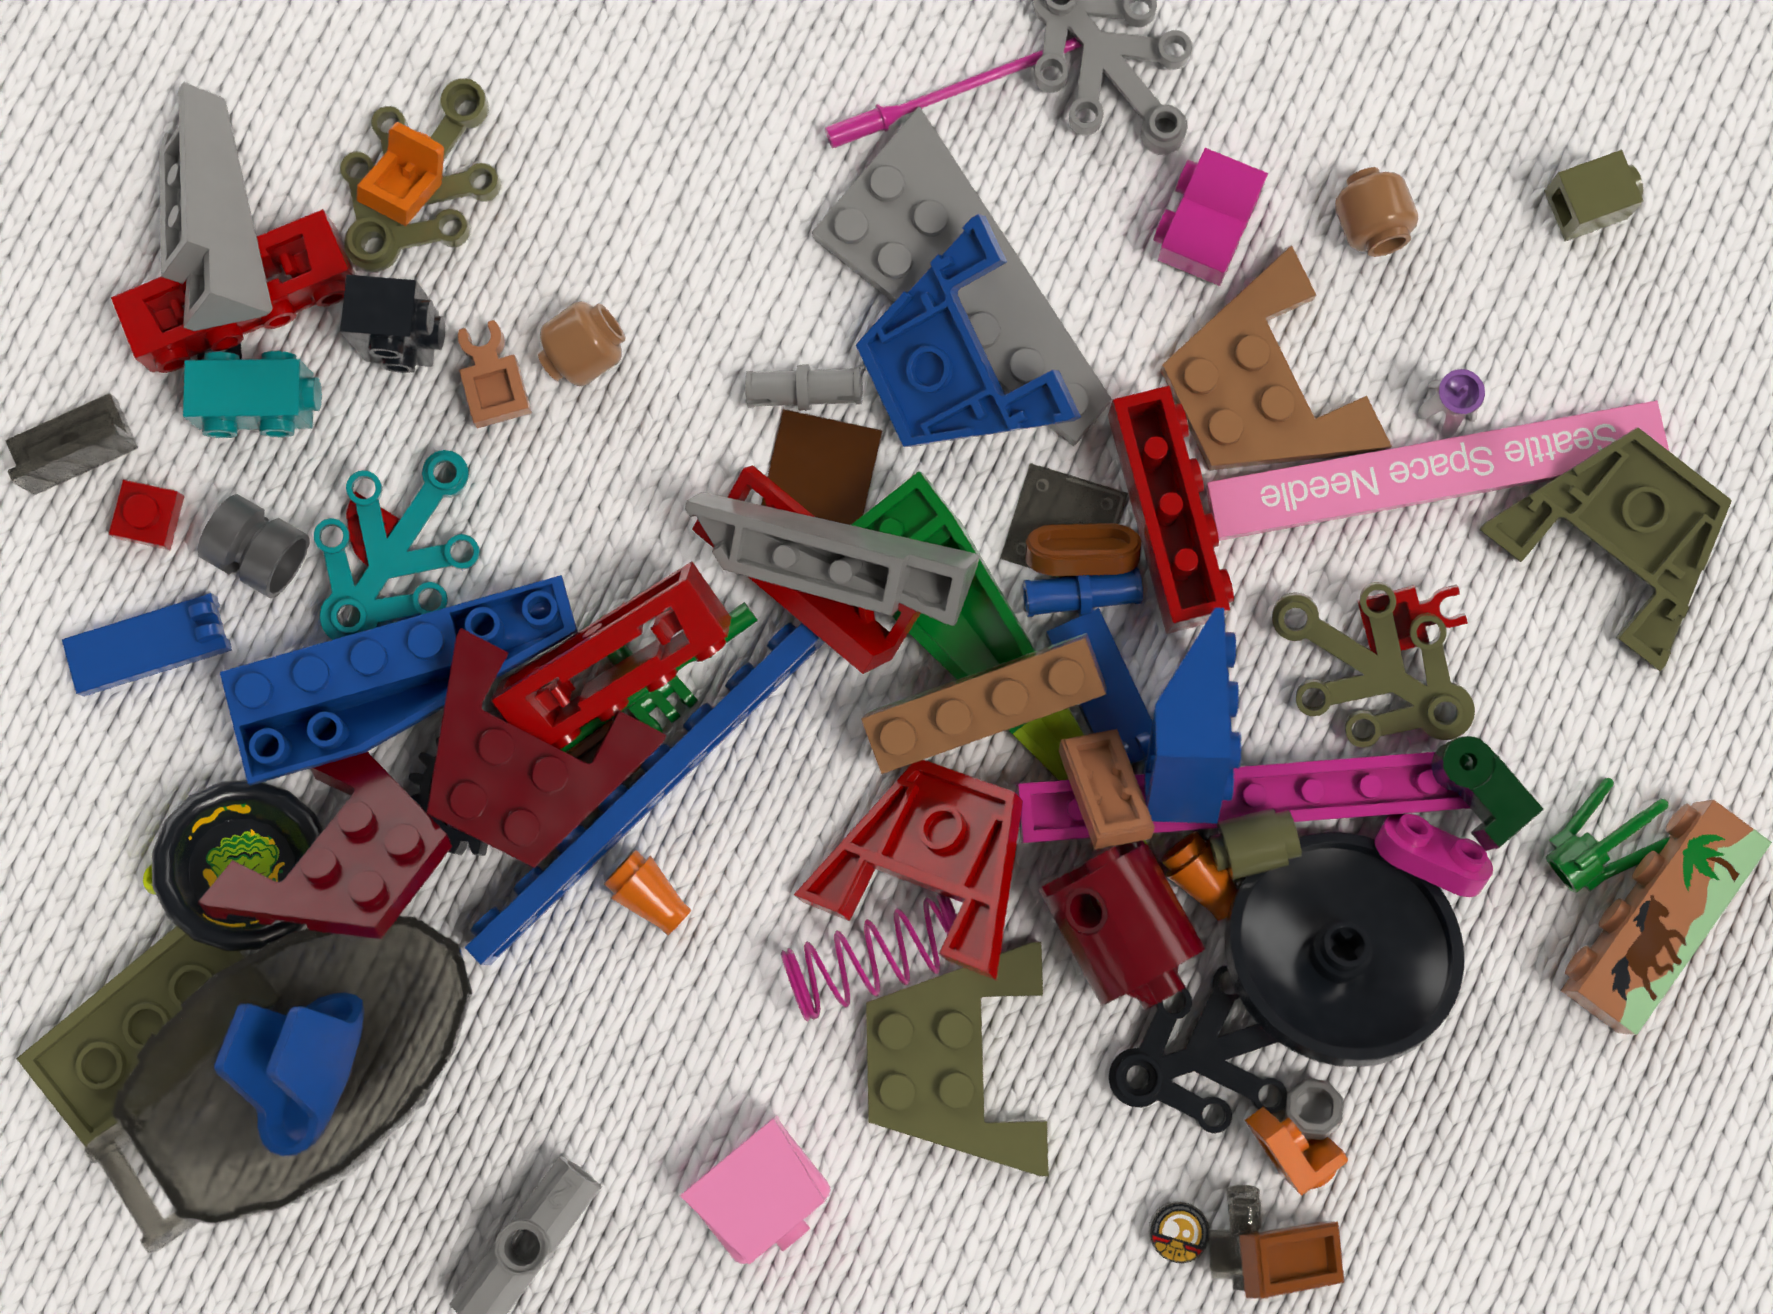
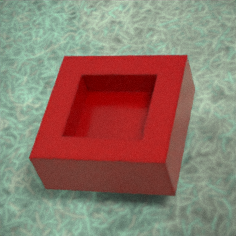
[109,480,185,550]

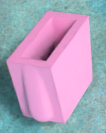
[680,1116,830,1264]

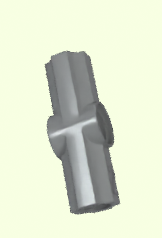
[449,1156,602,1314]

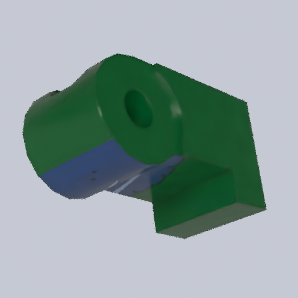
[1431,736,1544,851]

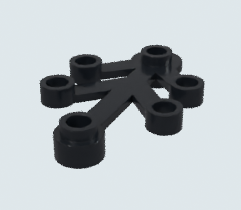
[1108,965,1288,1133]

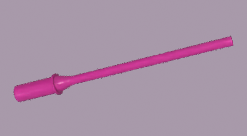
[825,38,1083,149]

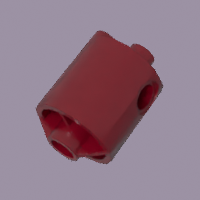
[1038,840,1205,1010]

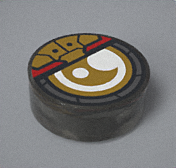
[1148,1201,1210,1263]

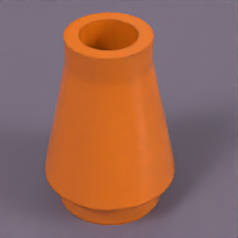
[1161,831,1237,921]
[604,849,692,935]

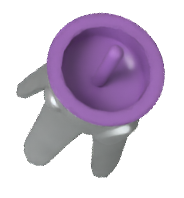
[1418,369,1485,438]

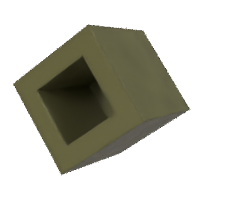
[1544,150,1644,242]

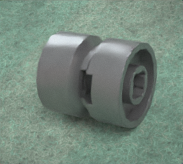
[197,494,310,599]

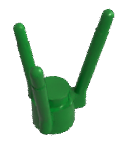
[1546,778,1670,893]

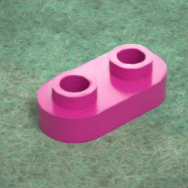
[1375,814,1493,897]

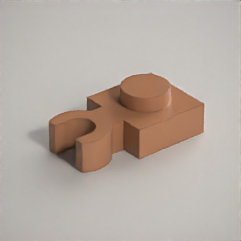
[458,320,532,429]

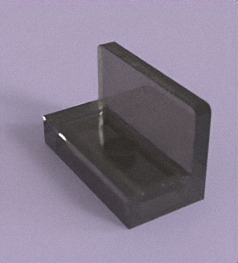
[5,393,138,495]

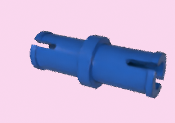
[1022,567,1143,617]

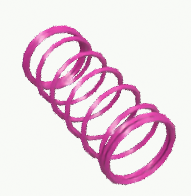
[781,894,957,1022]

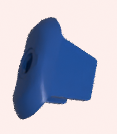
[214,992,364,1156]

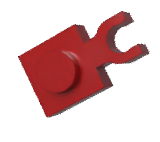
[1357,584,1468,654]

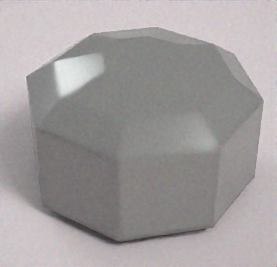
[1285,1078,1343,1140]

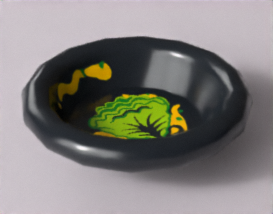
[151,780,324,952]

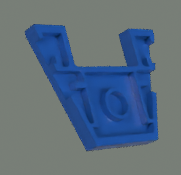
[856,214,1081,447]

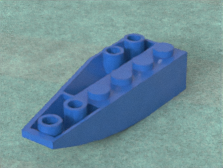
[220,575,578,786]

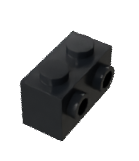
[340,275,445,373]

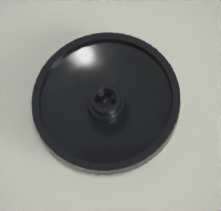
[1224,832,1465,1067]

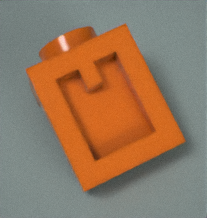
[1244,1106,1348,1196]

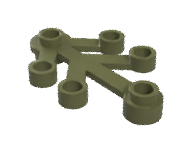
[340,78,501,272]
[1272,582,1475,748]

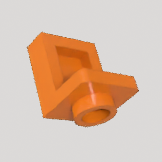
[357,122,444,226]

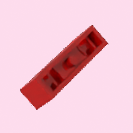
[111,209,356,373]
[491,561,732,749]

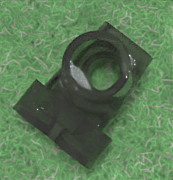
[1209,1185,1262,1291]

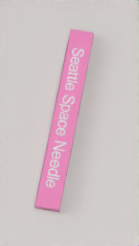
[1205,400,1669,541]

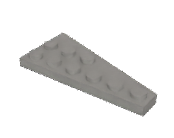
[812,106,1112,447]

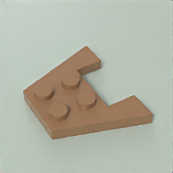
[1160,245,1392,471]

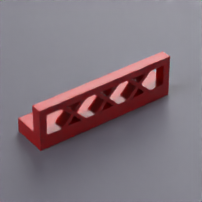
[692,465,921,674]

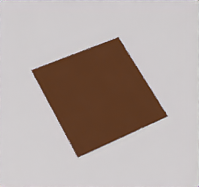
[761,409,883,525]

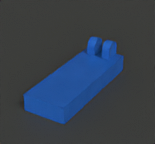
[62,593,232,697]
[1045,608,1152,765]

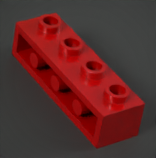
[1108,385,1234,634]

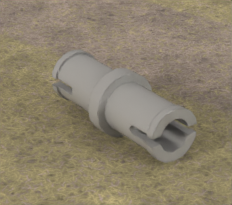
[745,365,863,411]

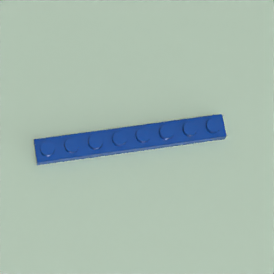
[465,622,825,966]

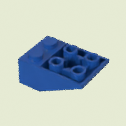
[1144,608,1241,824]

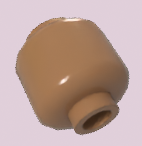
[1335,167,1419,257]
[538,301,625,386]

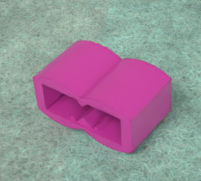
[1153,148,1268,286]

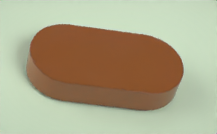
[1025,523,1142,576]

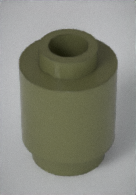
[1209,808,1302,880]

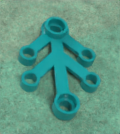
[314,450,480,640]

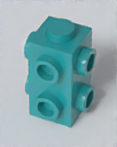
[183,351,322,438]

